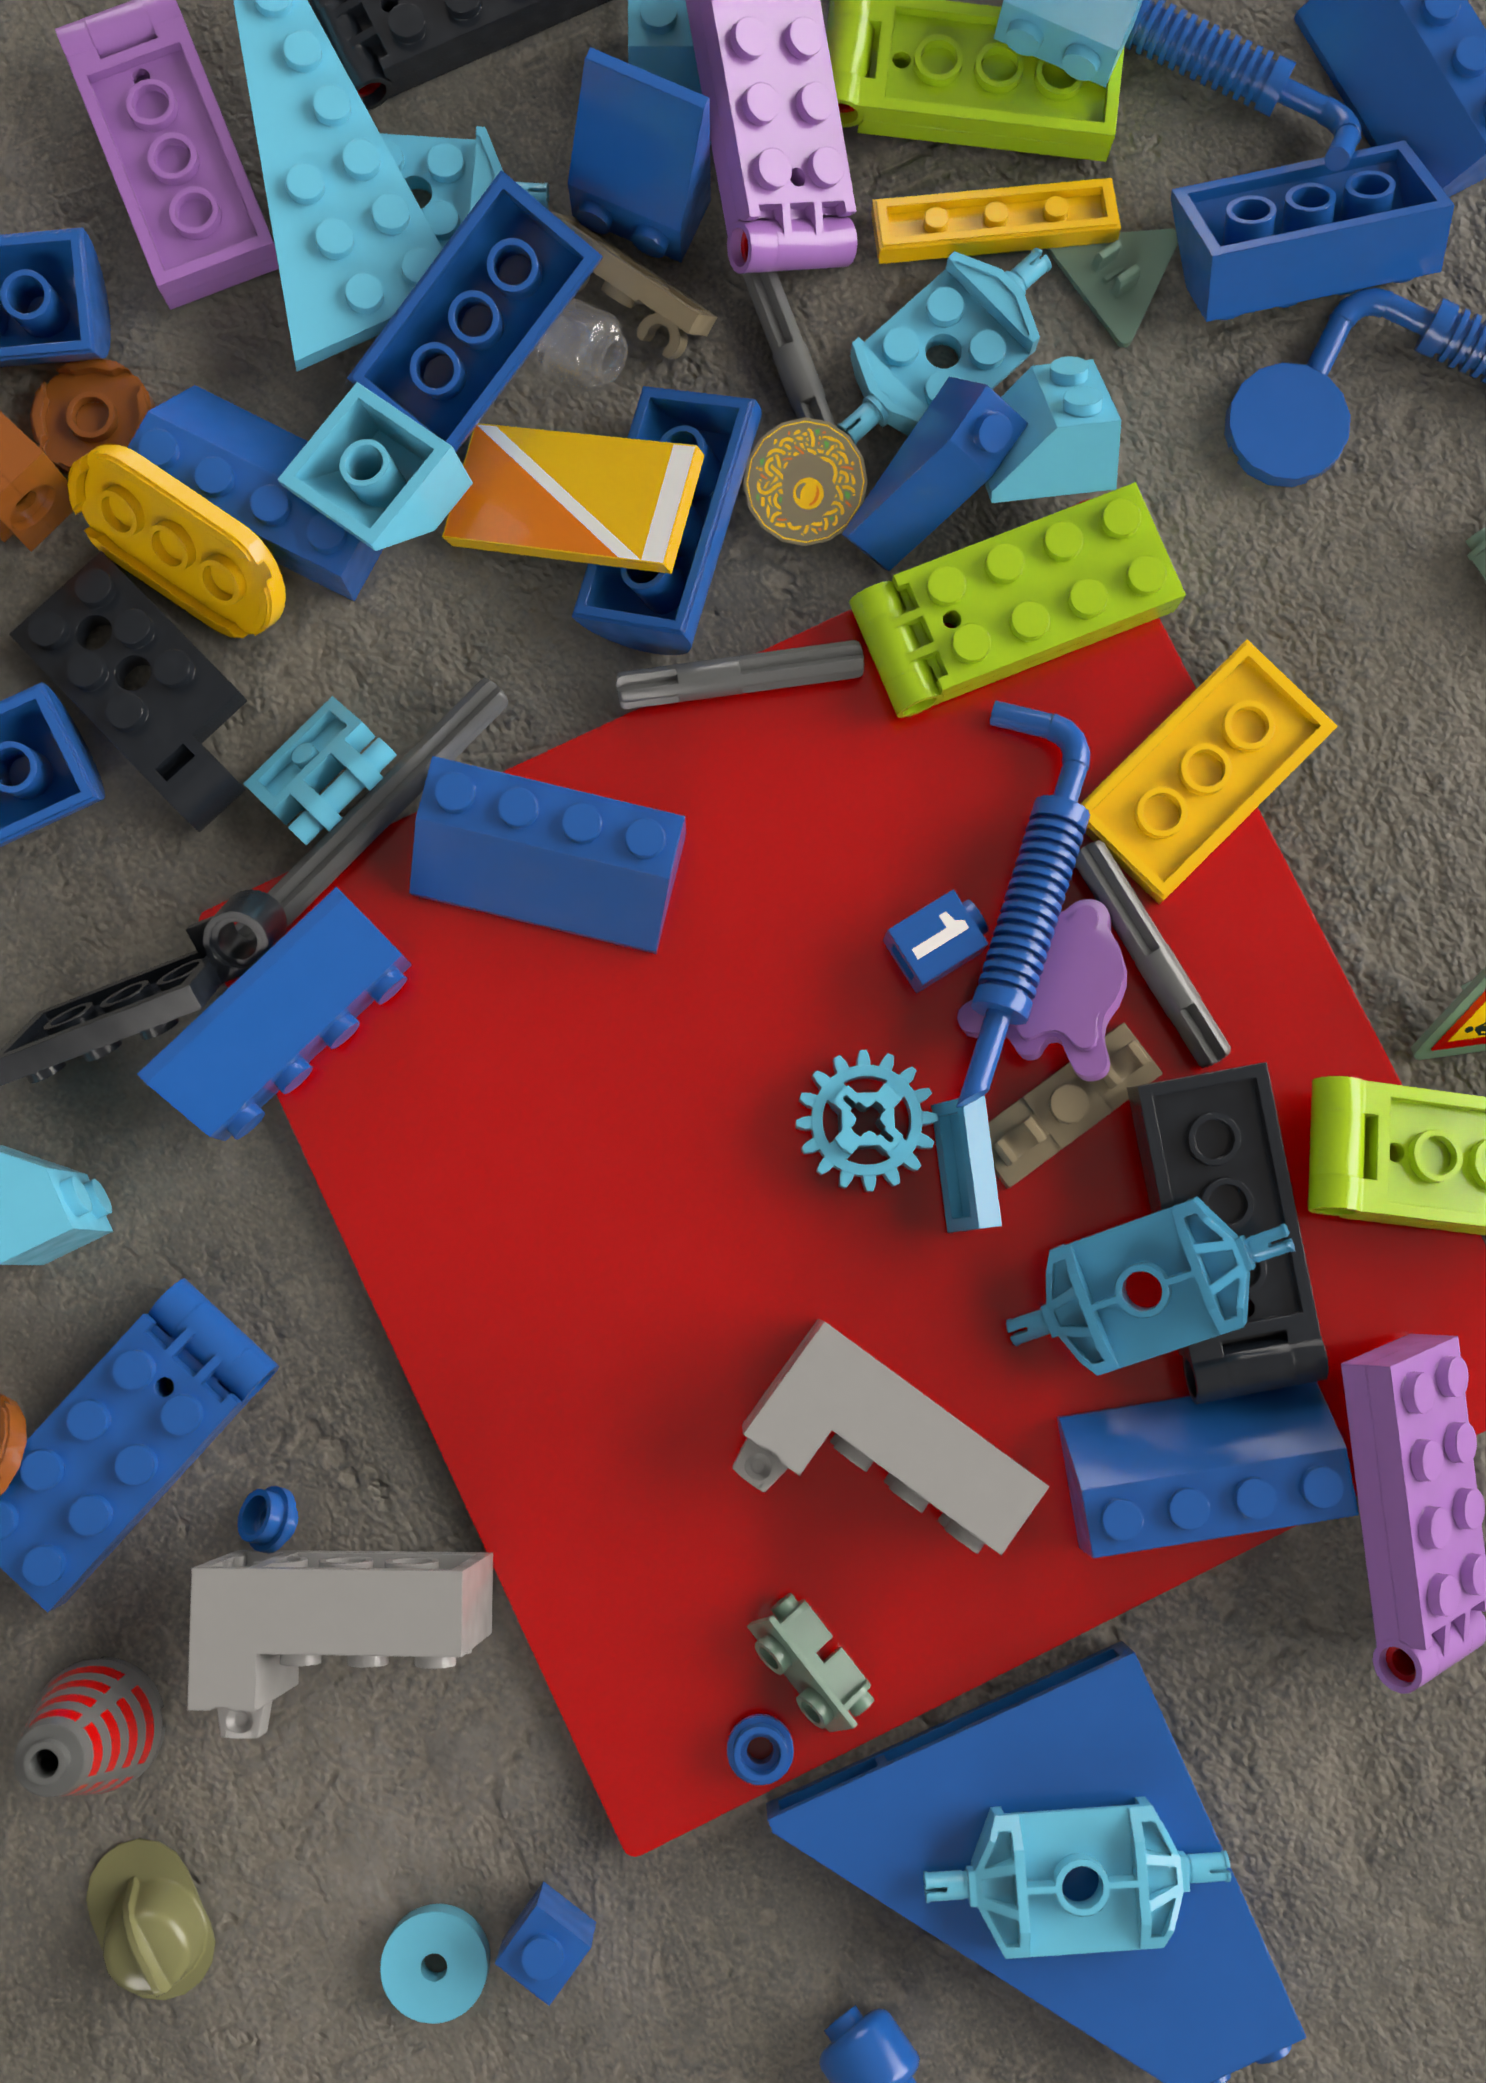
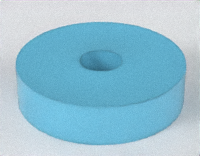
[380,1904,490,2024]

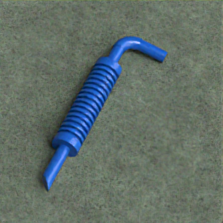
[1124,0,1361,172]
[1306,288,1486,384]
[956,700,1091,1108]

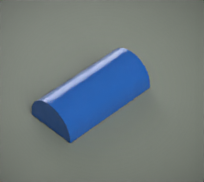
[347,170,603,452]
[0,227,111,368]
[572,386,762,655]
[0,682,105,847]

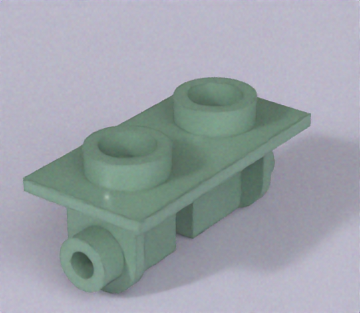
[747,1593,874,1732]

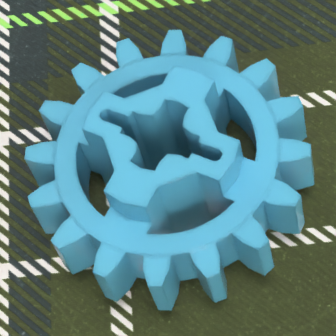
[795,1050,938,1192]

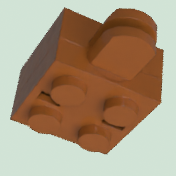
[0,411,73,552]

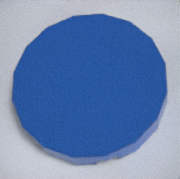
[1224,362,1351,487]

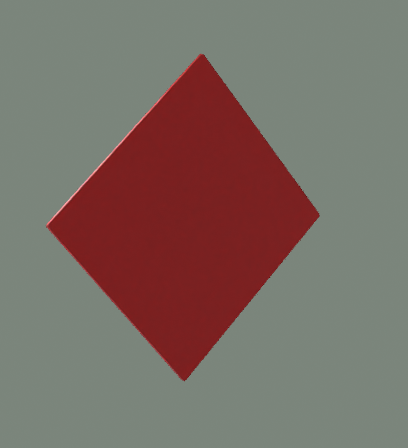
[198,499,1486,1857]

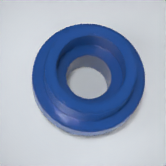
[238,1486,298,1554]
[727,1714,794,1785]

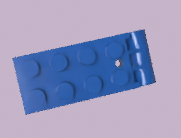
[0,1278,280,1613]

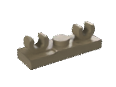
[550,211,718,359]
[988,1022,1163,1189]

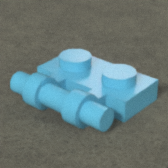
[243,696,397,845]

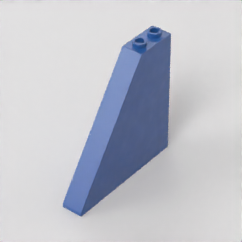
[766,1641,1307,2083]

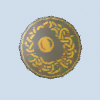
[743,417,868,546]

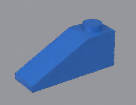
[842,376,1028,571]

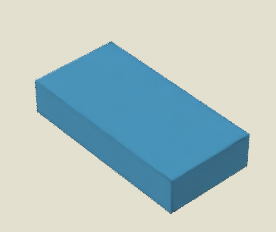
[931,1095,1002,1233]

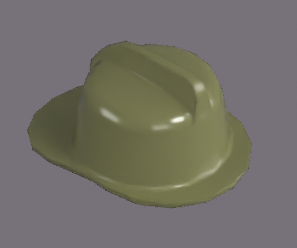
[86,1838,216,2000]

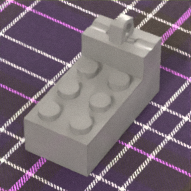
[732,1319,1049,1555]
[187,1550,493,1739]

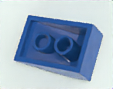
[568,47,711,262]

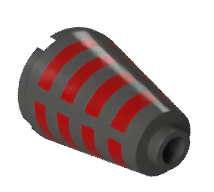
[14,1656,166,1797]

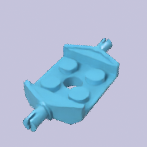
[380,126,549,249]
[836,248,1052,445]
[923,1796,1231,1959]

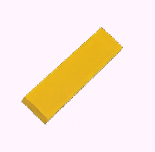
[871,178,1121,264]

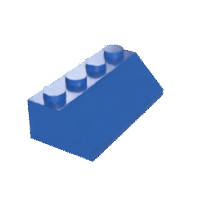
[1294,0,1486,197]
[1171,140,1454,322]
[127,385,384,602]
[409,756,687,954]
[137,887,412,1141]
[1057,1382,1359,1558]

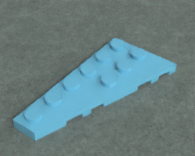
[233,0,442,372]

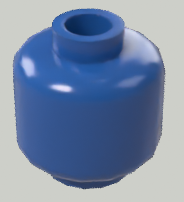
[819,2005,919,2083]

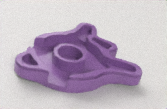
[957,899,1127,1081]

